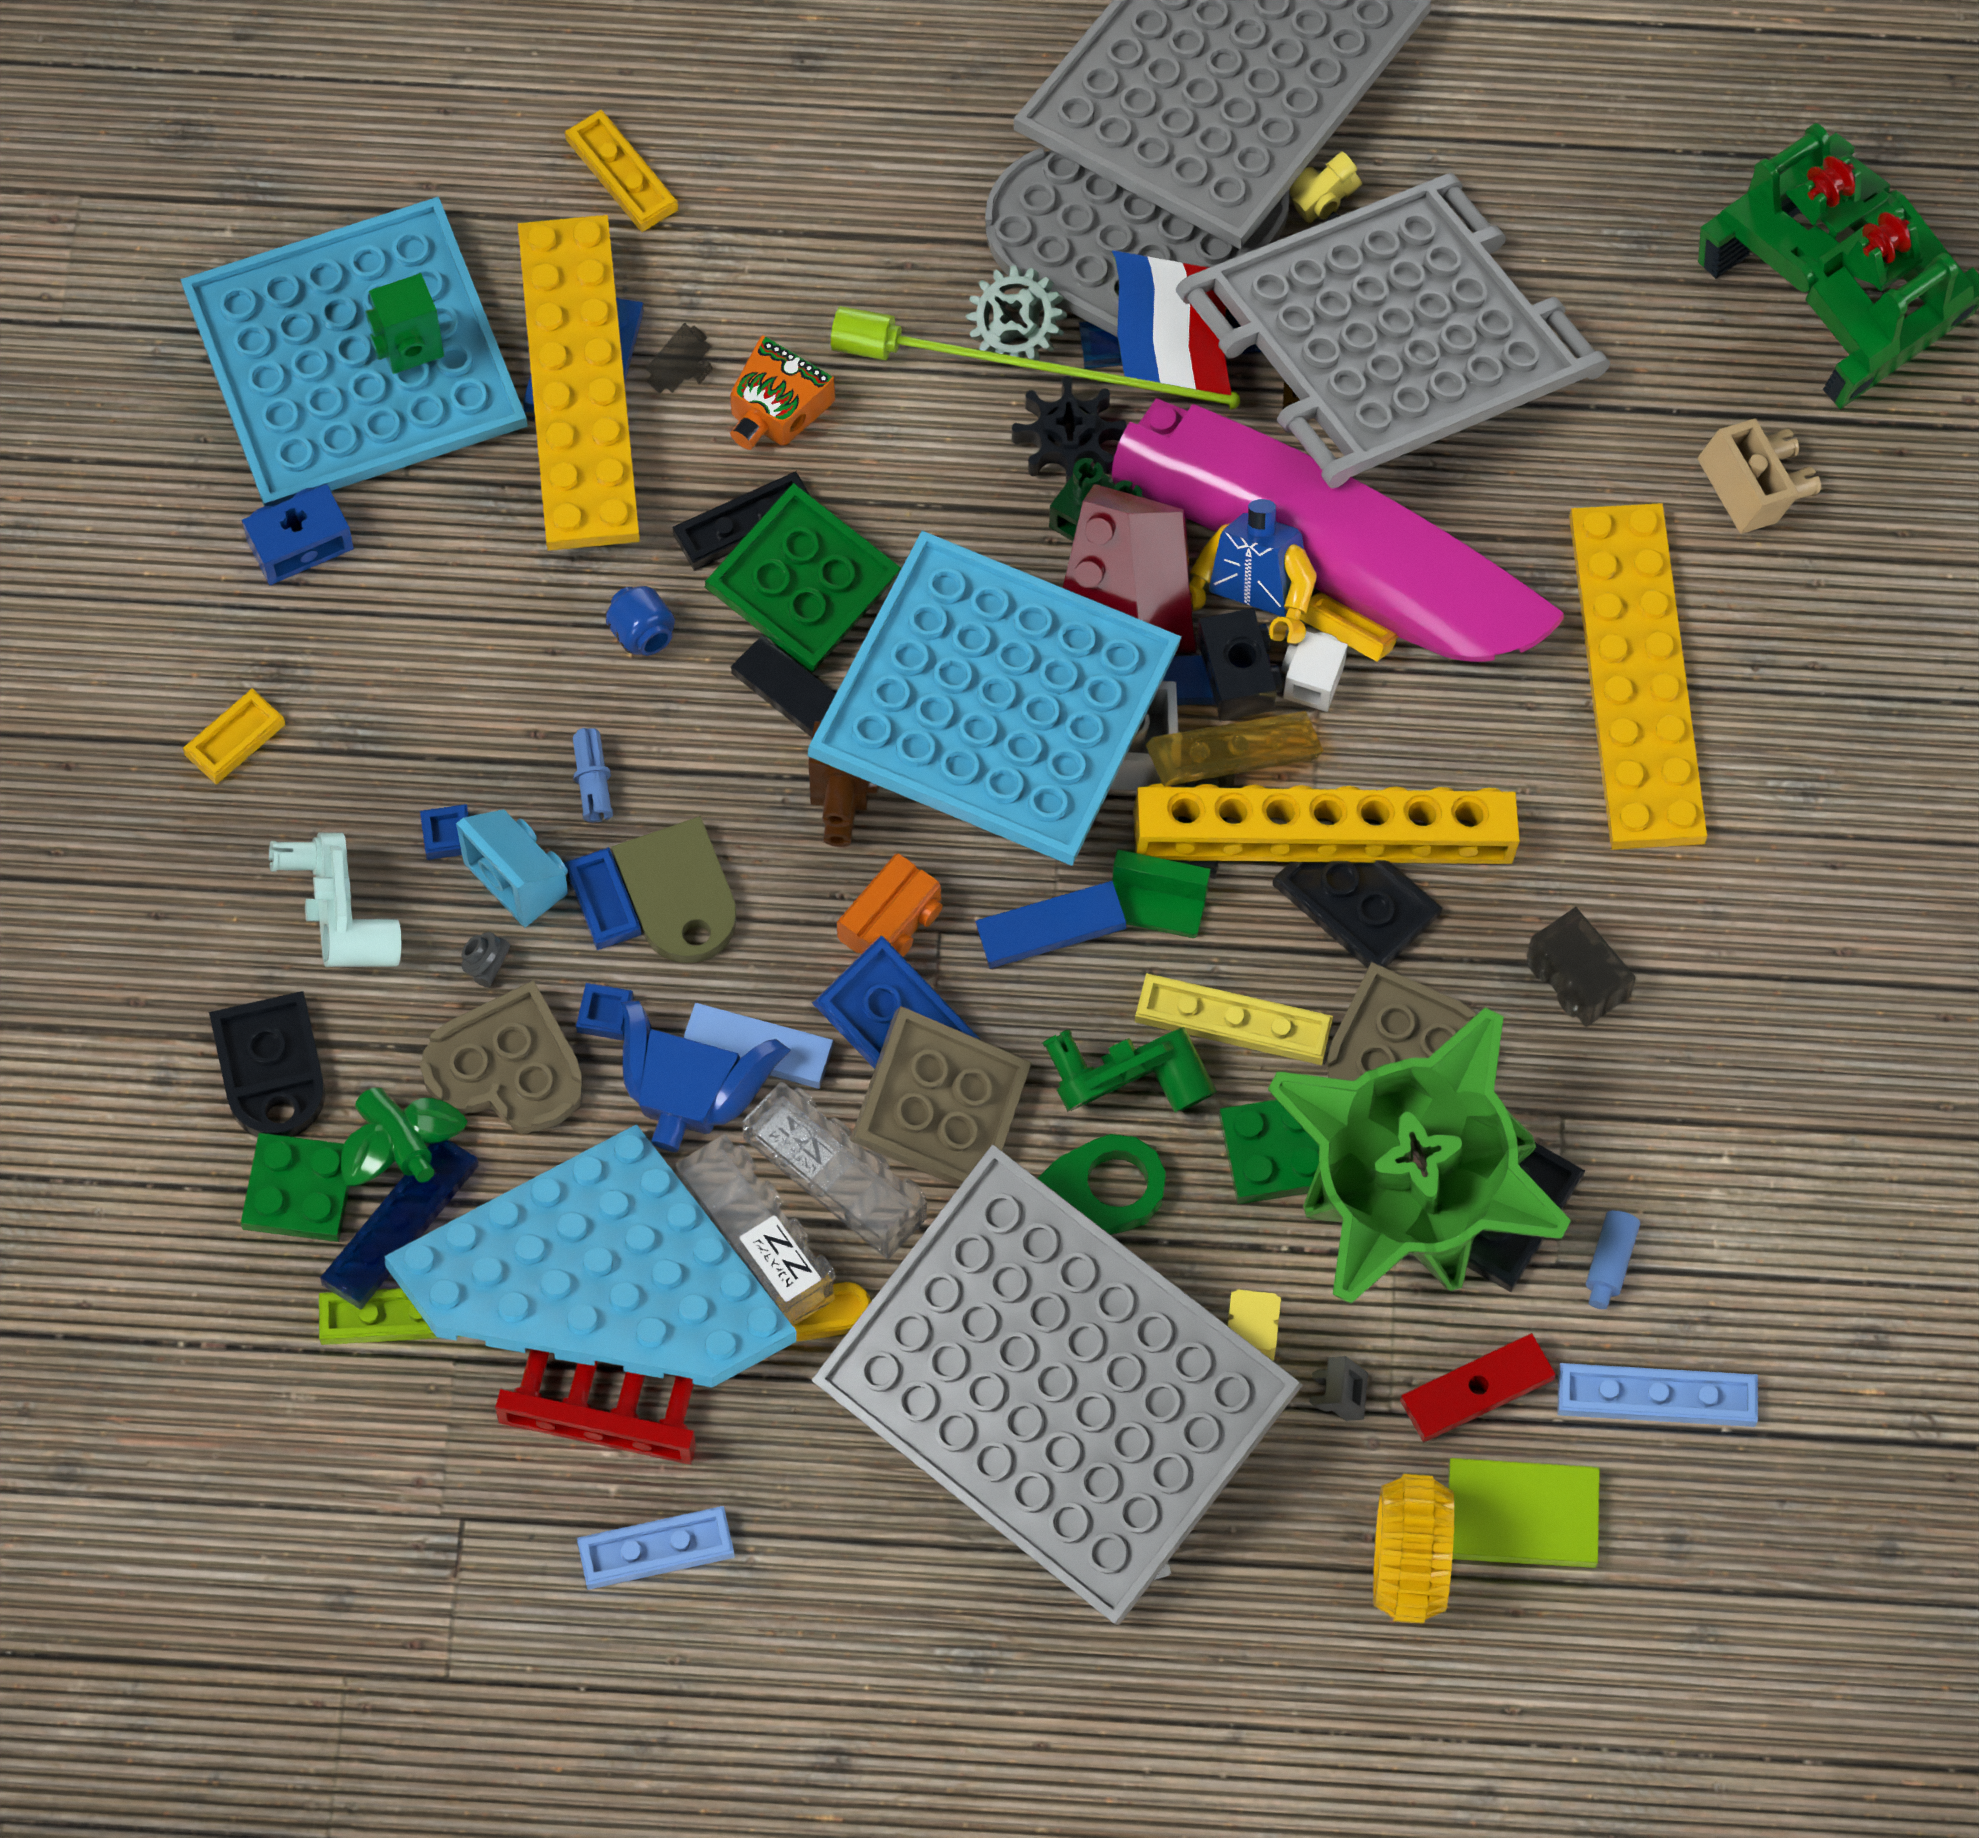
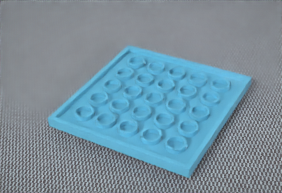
[180,197,528,507]
[807,531,1181,866]

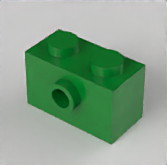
[365,273,445,374]

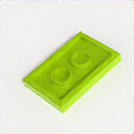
[1448,1458,1600,1568]

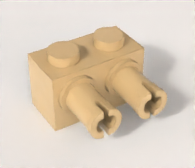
[1697,418,1821,534]

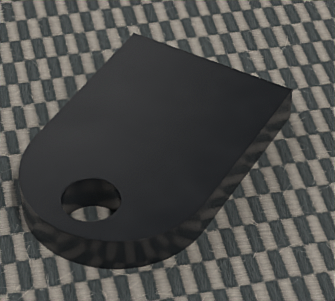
[209,991,325,1137]

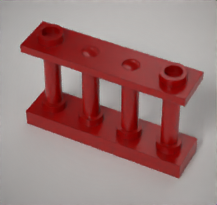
[495,1349,696,1465]

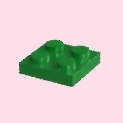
[1219,1099,1320,1205]
[241,1133,350,1242]

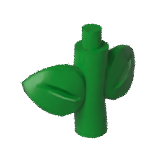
[341,1087,468,1187]

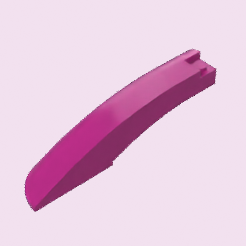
[1112,398,1564,662]

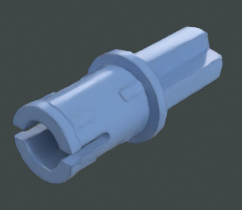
[573,728,613,823]

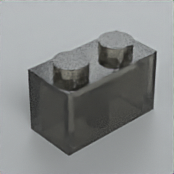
[1526,907,1636,1027]

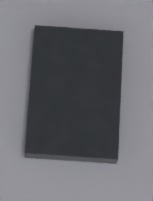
[1272,822,1442,968]
[1467,1142,1585,1292]

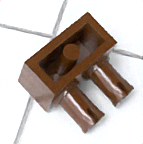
[808,721,879,847]

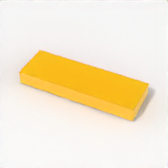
[565,109,678,233]

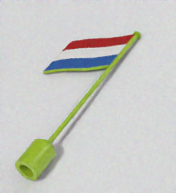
[831,250,1240,410]

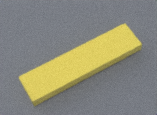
[1135,973,1333,1065]

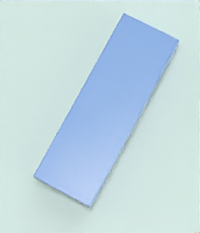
[683,1003,834,1089]
[577,1506,735,1590]

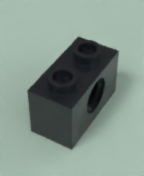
[1197,608,1282,722]

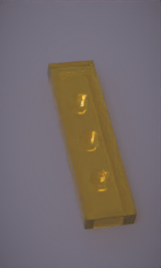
[1146,711,1324,786]

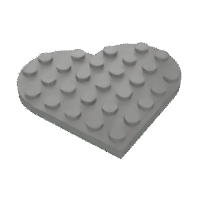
[985,147,1290,337]

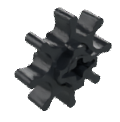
[1011,376,1127,485]

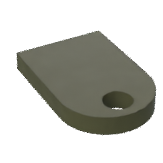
[611,816,736,963]

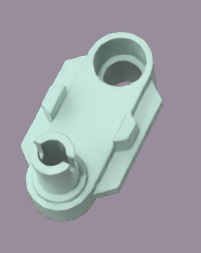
[269,832,401,967]

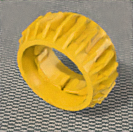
[1373,1474,1454,1624]

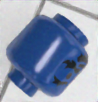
[606,586,675,656]

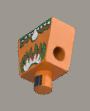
[730,335,835,450]

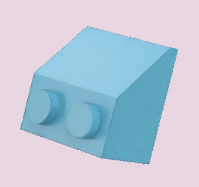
[456,809,568,928]

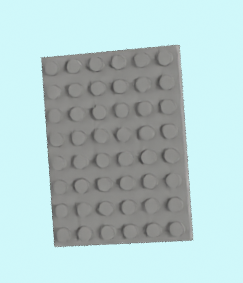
[1014,0,1431,249]
[811,1144,1303,1626]

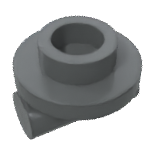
[461,932,511,988]

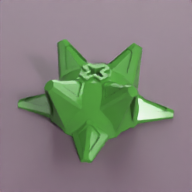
[1268,1007,1571,1304]

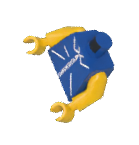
[1189,499,1316,644]

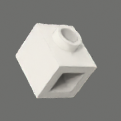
[1281,631,1348,712]

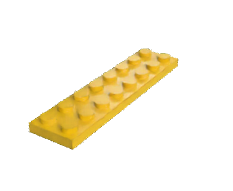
[518,215,640,551]
[1569,503,1707,850]

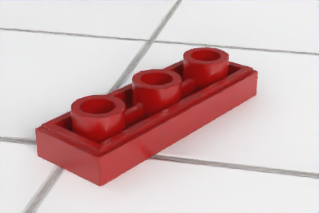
[1400,1333,1556,1443]

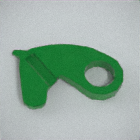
[1037,1134,1166,1235]

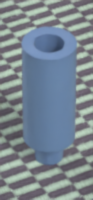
[1585,1210,1640,1309]

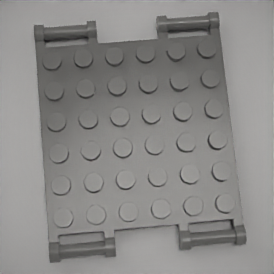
[1176,173,1610,488]

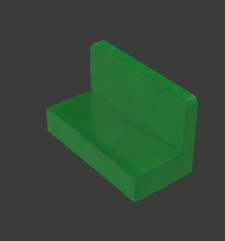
[1112,849,1211,938]

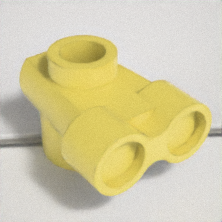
[1289,151,1362,223]

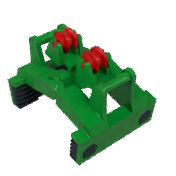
[1698,123,1979,410]

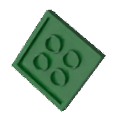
[704,483,901,673]

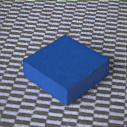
[420,804,469,860]
[576,983,634,1041]

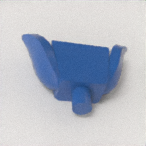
[621,1001,791,1152]

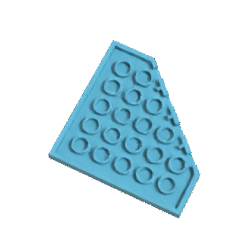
[385,1124,797,1388]

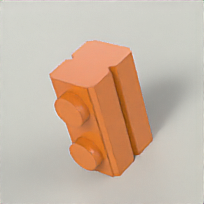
[837,853,943,957]

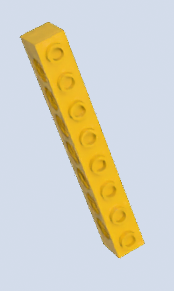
[1133,783,1520,864]

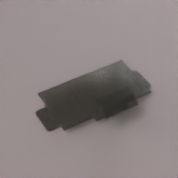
[645,322,713,393]

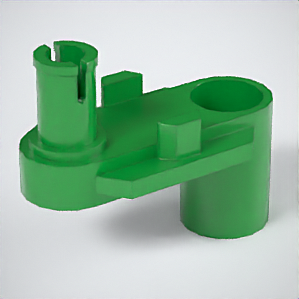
[1042,1027,1217,1113]

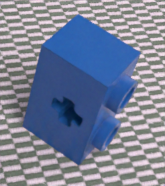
[242,484,354,586]

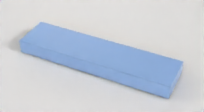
[1557,1363,1758,1427]

